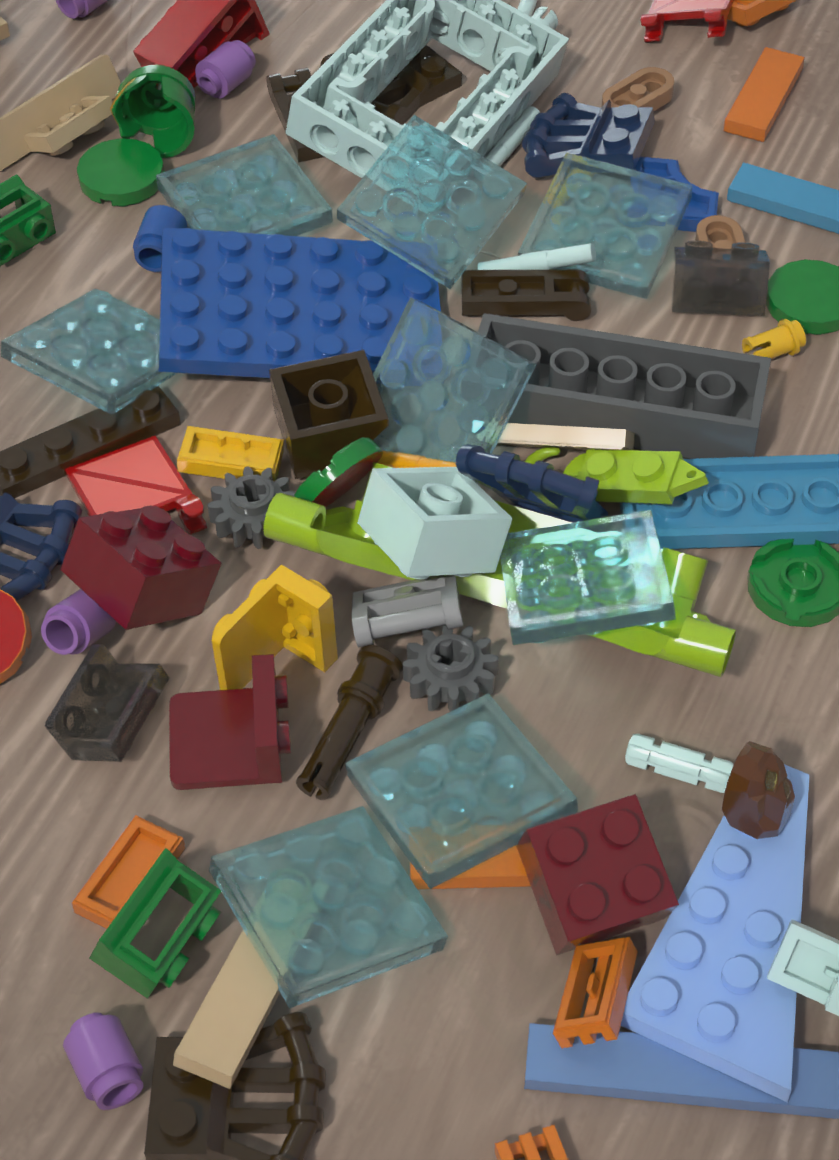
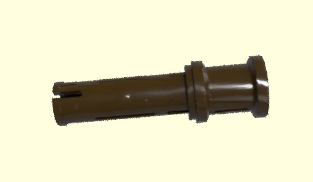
[296,645,403,800]

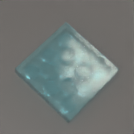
[337,115,527,289]
[156,134,333,236]
[518,152,692,299]
[1,288,177,415]
[373,297,536,483]
[500,510,676,645]
[345,693,578,889]
[209,806,448,1009]

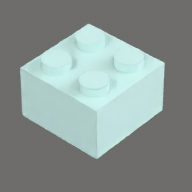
[357,467,512,580]

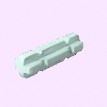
[625,733,734,793]

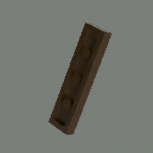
[0,383,181,499]

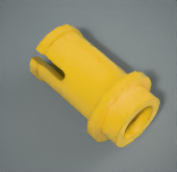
[742,319,806,359]

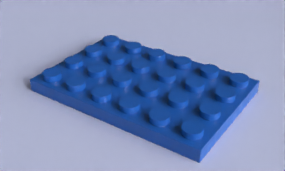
[158,227,447,388]

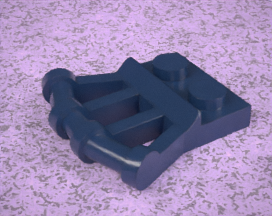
[522,93,655,177]
[456,444,608,531]
[0,492,82,601]

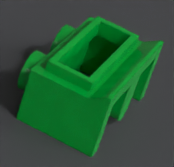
[0,174,56,266]
[89,848,222,999]

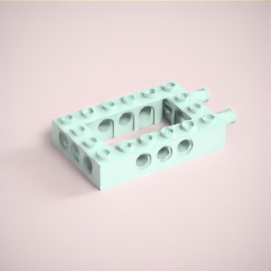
[285,0,569,220]

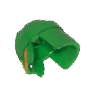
[110,64,196,159]

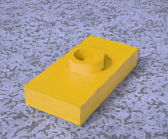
[177,426,284,481]

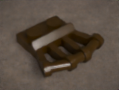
[320,45,462,126]
[144,1012,326,1160]

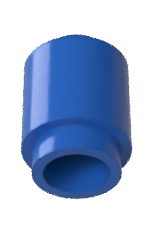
[133,205,188,272]

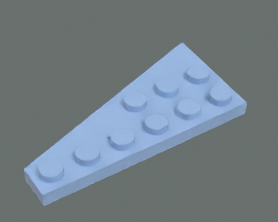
[621,764,809,1103]

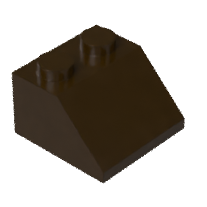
[269,350,389,479]

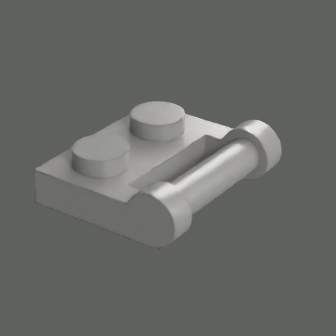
[352,575,464,648]

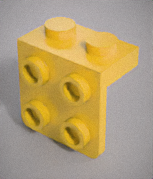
[211,564,338,690]

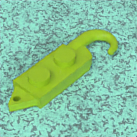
[524,446,709,504]

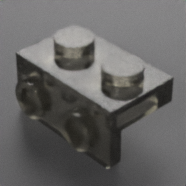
[671,241,770,316]
[45,644,170,762]

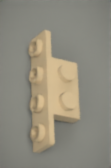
[0,55,121,171]

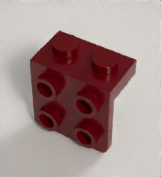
[169,654,291,790]

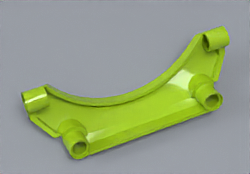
[263,462,736,677]

